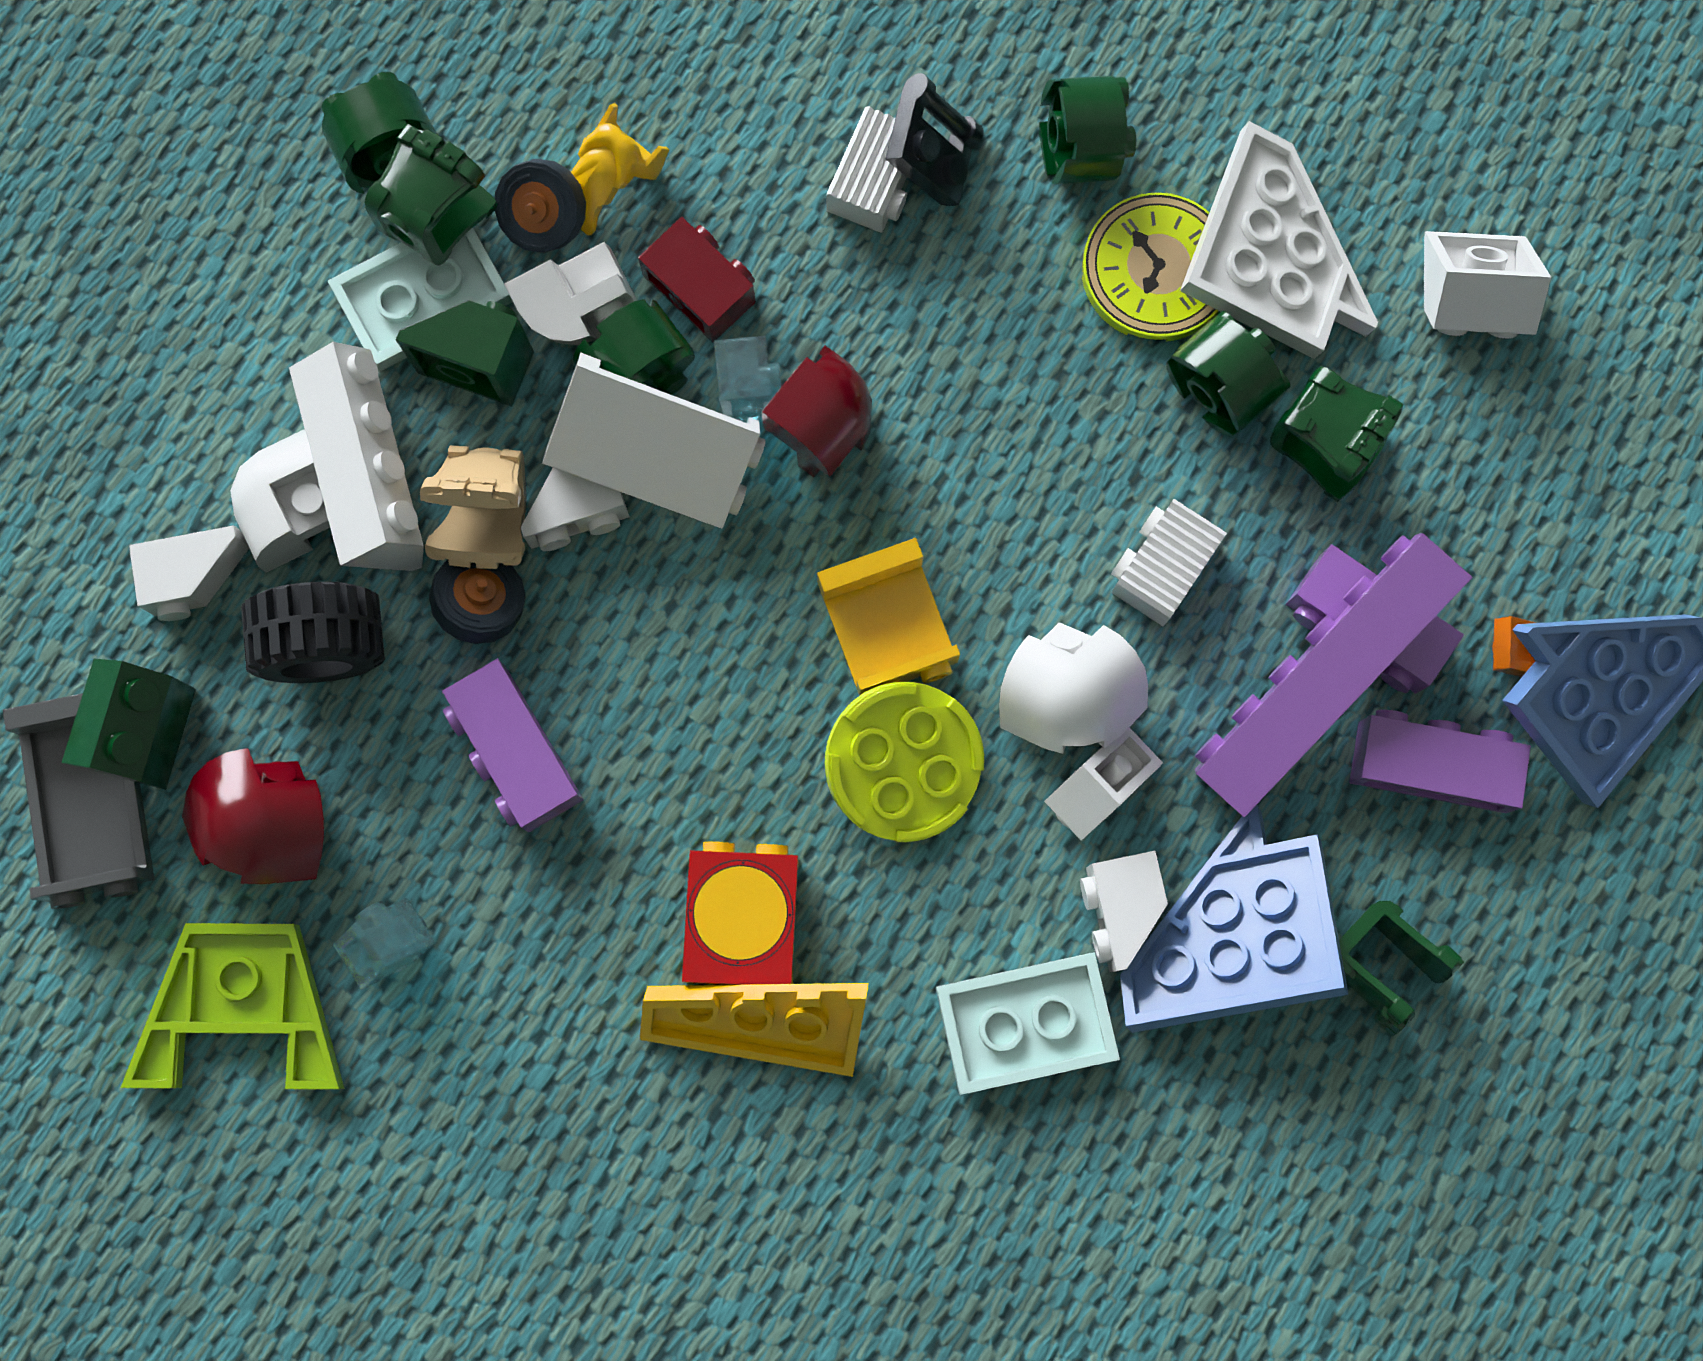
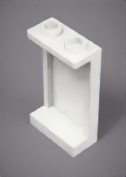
[542,353,766,528]

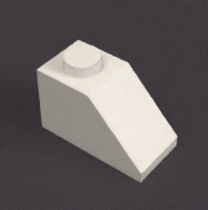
[129,526,249,621]
[1044,728,1163,840]

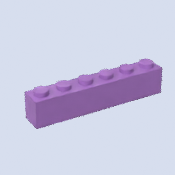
[1195,533,1473,817]

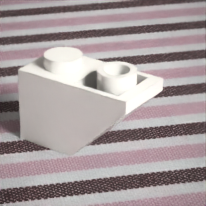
[521,468,629,551]
[1080,851,1168,972]

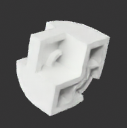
[504,242,637,345]
[230,429,330,572]
[999,623,1148,754]

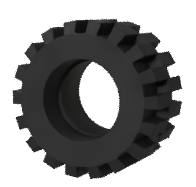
[241,582,385,683]

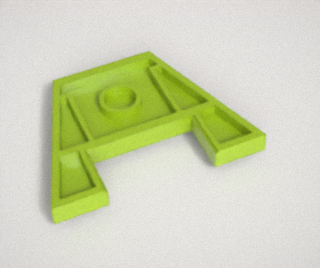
[120,923,345,1089]

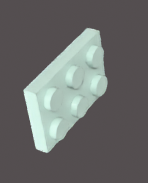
[328,228,513,373]
[936,952,1120,1095]

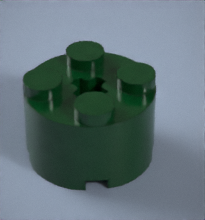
[321,72,437,194]
[1039,76,1137,184]
[573,299,695,395]
[1166,311,1291,437]

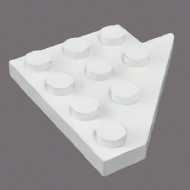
[1180,121,1378,359]

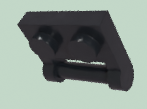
[885,73,984,206]

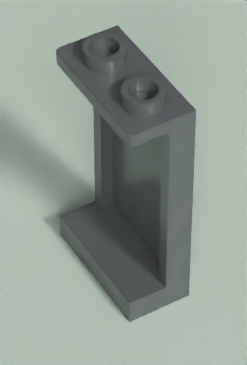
[3,693,155,909]

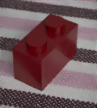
[638,217,756,343]

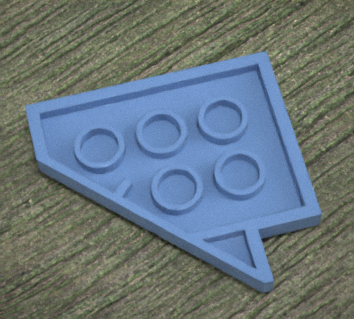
[1502,614,1703,808]

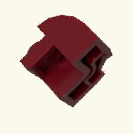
[762,345,872,477]
[182,748,324,885]

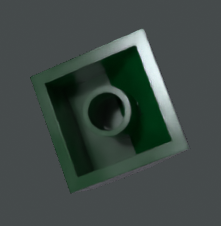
[395,300,534,407]
[62,658,196,790]

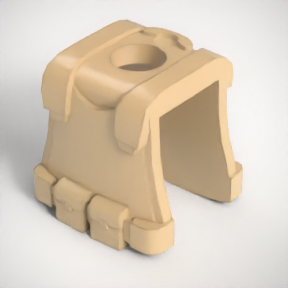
[420,445,526,569]

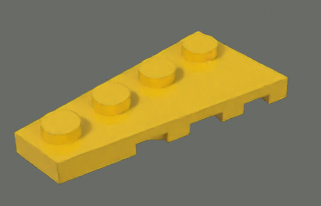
[640,983,869,1077]

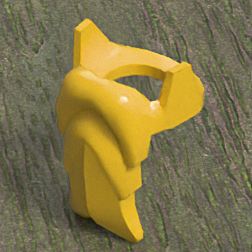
[571,103,670,235]

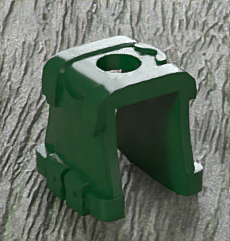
[364,124,498,266]
[1270,366,1404,502]
[1339,901,1464,1036]

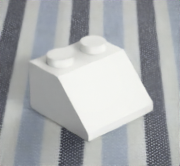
[1424,231,1551,338]

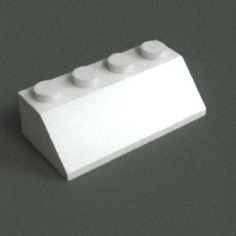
[289,342,424,571]

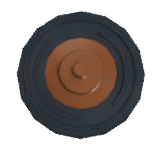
[495,159,586,253]
[429,559,526,644]

